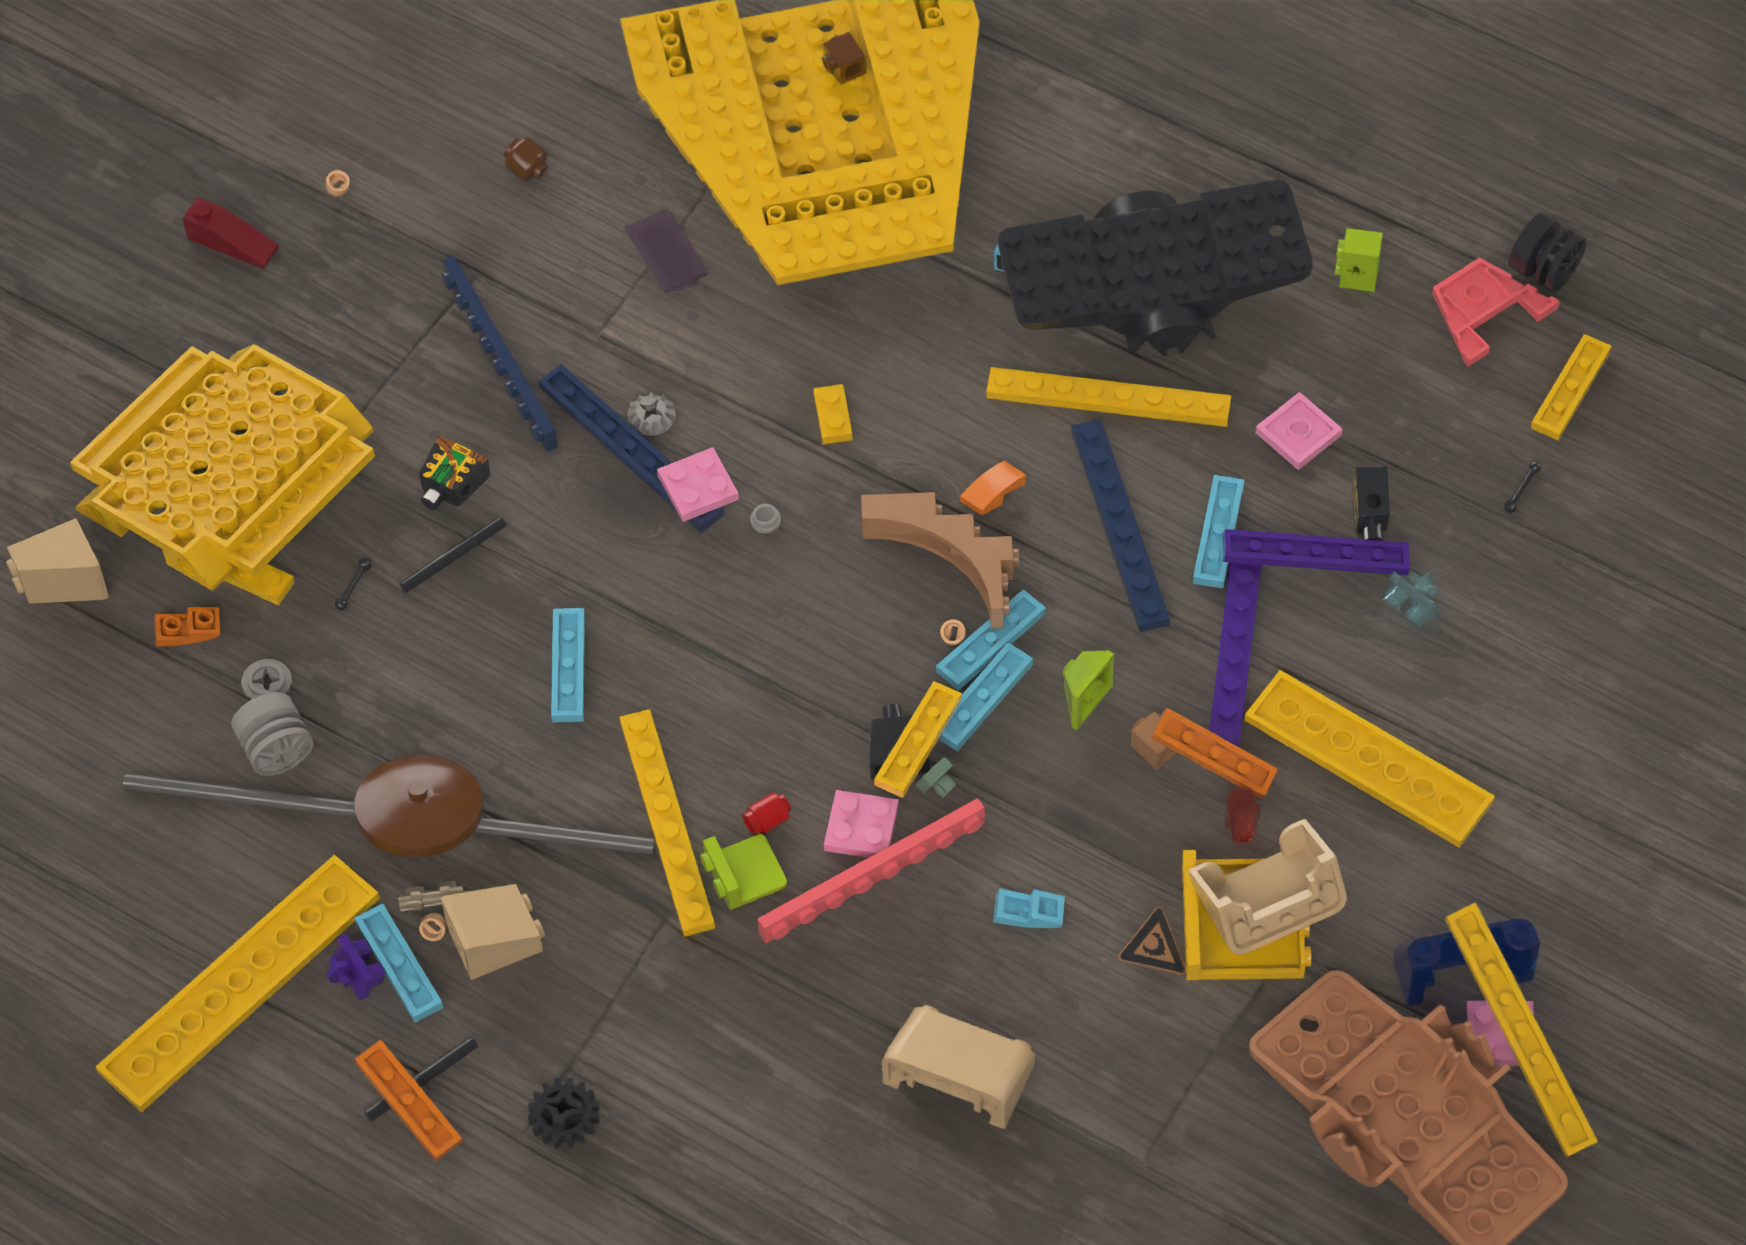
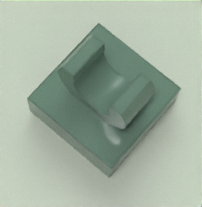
[915,757,956,798]

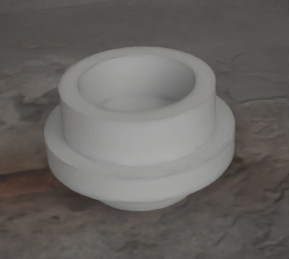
[750,504,781,534]

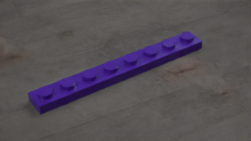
[1209,563,1261,747]

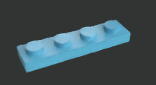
[1193,475,1244,588]
[936,589,1046,691]
[551,608,585,723]
[939,642,1033,752]
[354,903,444,1023]

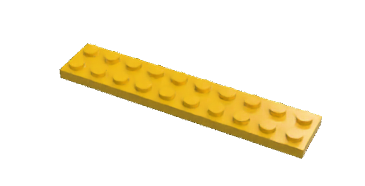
[96,855,380,1113]

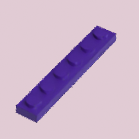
[1223,529,1410,576]

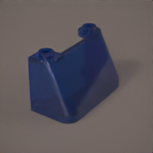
[1393,918,1540,1006]

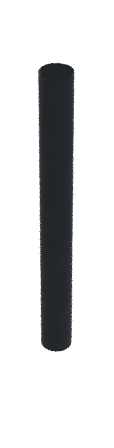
[399,516,506,593]
[364,1037,478,1122]

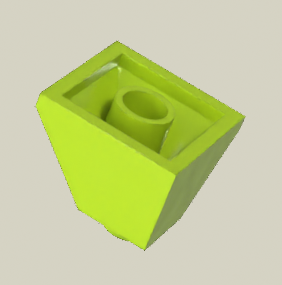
[1063,651,1114,730]

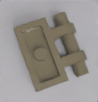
[398,880,464,911]

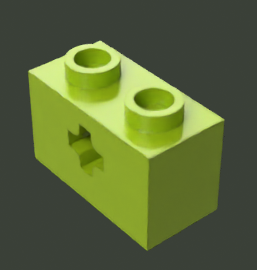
[1335,228,1383,292]

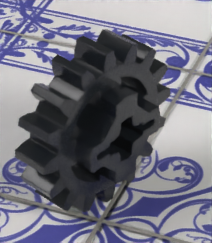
[528,1078,600,1149]

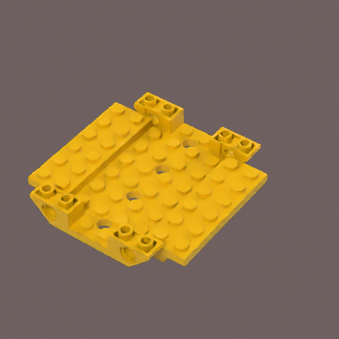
[70,344,375,591]

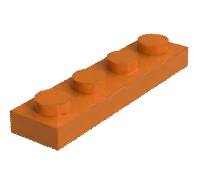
[1151,708,1278,799]
[355,1040,462,1162]

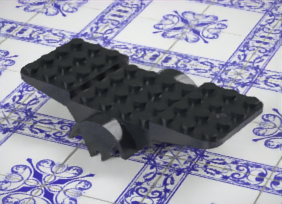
[998,179,1313,357]

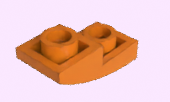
[959,461,1026,515]
[154,607,220,647]

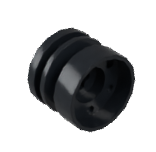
[1509,213,1587,293]

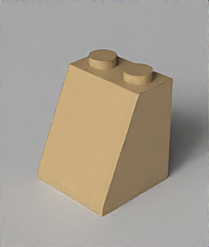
[6,518,109,603]
[441,884,545,980]

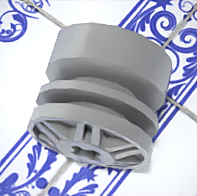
[231,692,314,776]

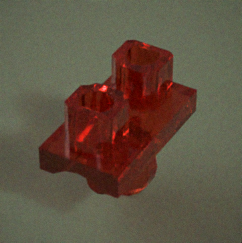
[1224,787,1261,843]

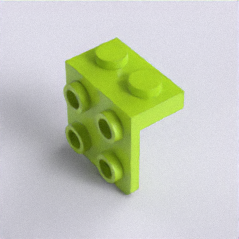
[700,834,787,910]

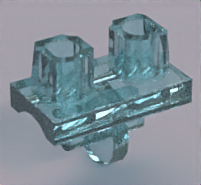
[1383,572,1442,628]

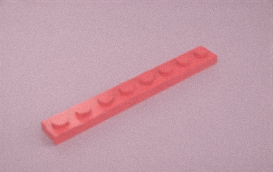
[757,798,985,944]

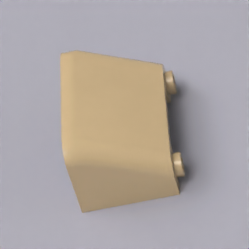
[1188,819,1347,954]
[882,1005,1035,1129]

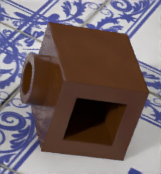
[822,32,867,85]

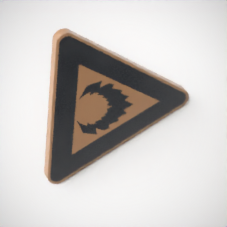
[1118,907,1186,975]

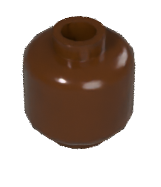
[503,137,548,181]

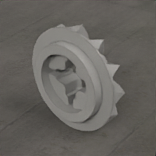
[627,391,676,436]
[241,659,292,699]

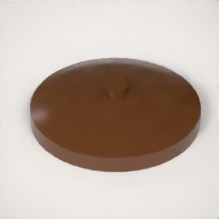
[354,755,483,857]

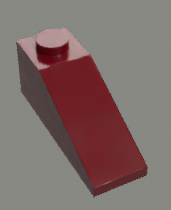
[182,197,279,269]

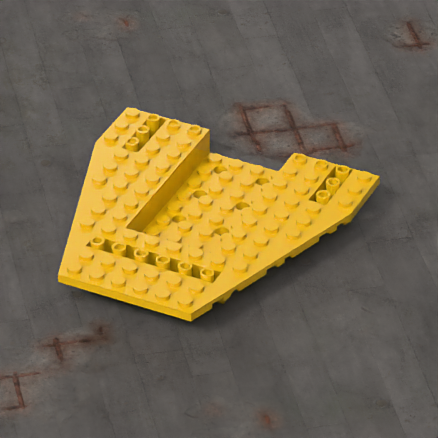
[620,0,979,285]

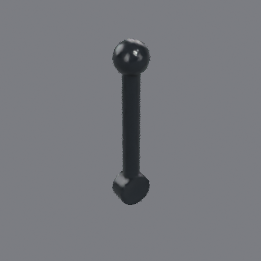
[1504,461,1541,513]
[335,557,371,611]

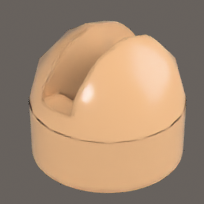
[326,170,350,197]
[940,619,966,646]
[419,913,446,941]

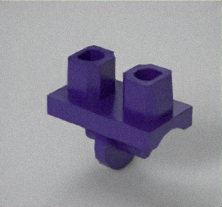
[326,934,385,1000]

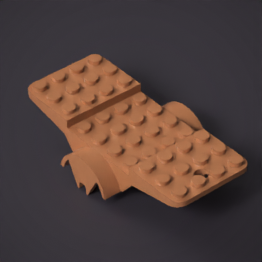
[1249,970,1568,1245]

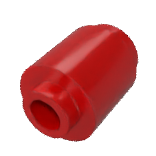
[742,792,791,836]

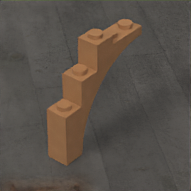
[861,492,1019,629]

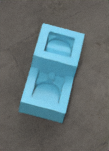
[993,888,1065,928]

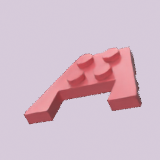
[1432,258,1559,367]

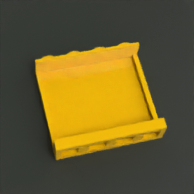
[1182,850,1311,980]

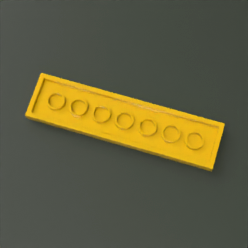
[1245,670,1495,848]

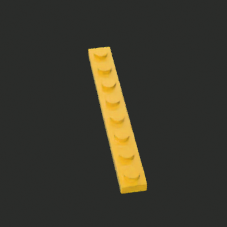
[986,367,1231,427]
[619,709,715,937]
[1444,902,1598,1157]

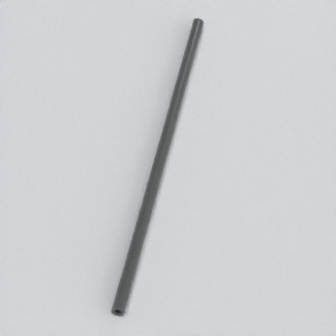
[123,773,656,855]

